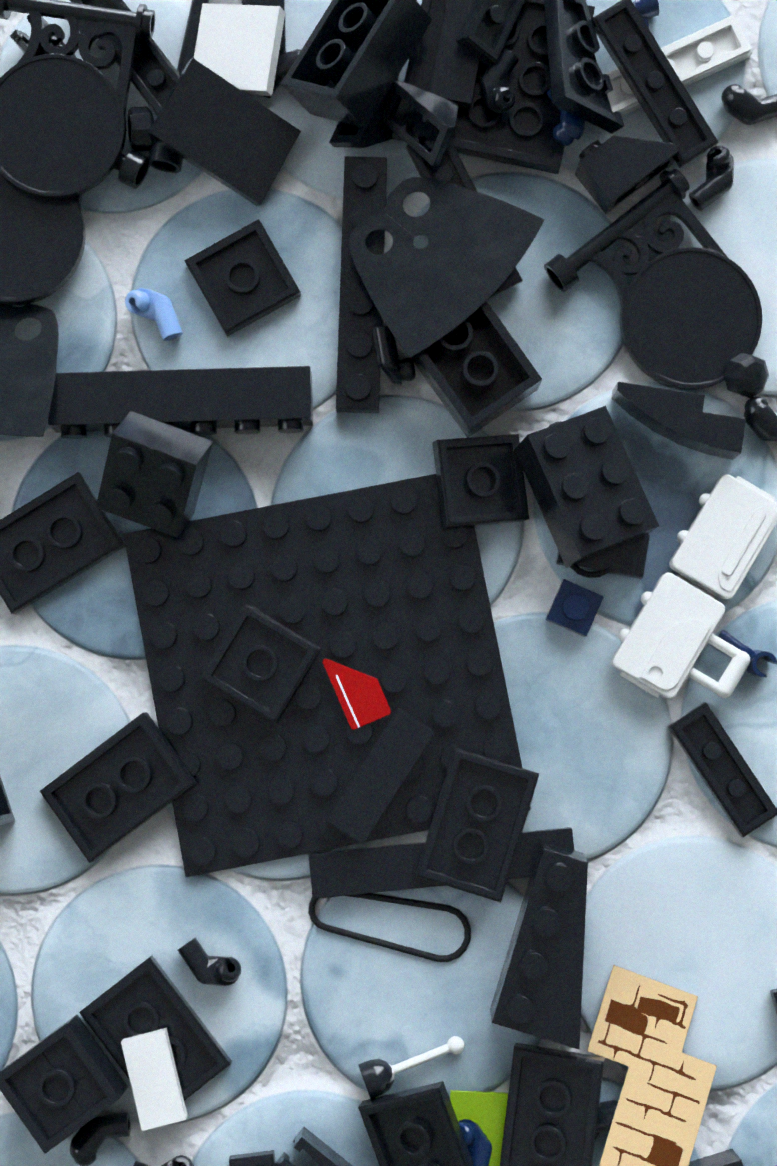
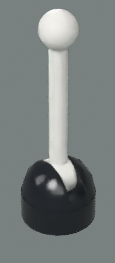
[358,1036,465,1099]

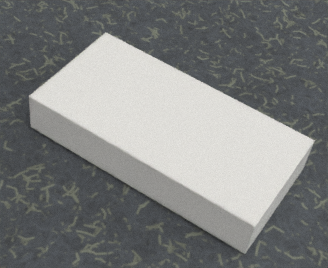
[121,1028,188,1131]

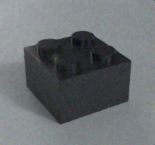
[95,411,213,538]

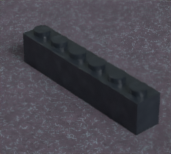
[48,366,313,439]

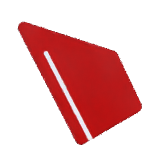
[323,658,391,730]

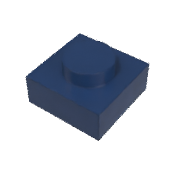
[545,579,604,637]

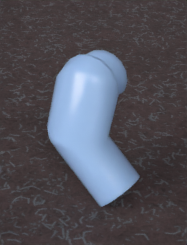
[125,288,183,341]

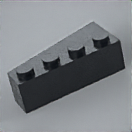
[490,841,588,1049]

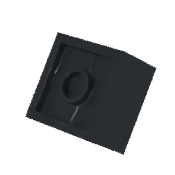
[0,1014,128,1154]

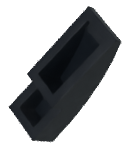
[611,382,746,460]

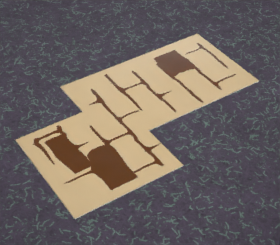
[587,965,717,1166]

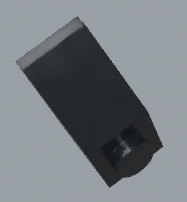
[575,135,680,214]

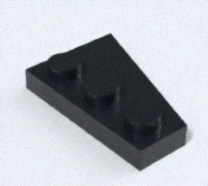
[544,0,625,134]

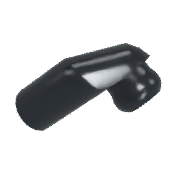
[69,1113,131,1166]

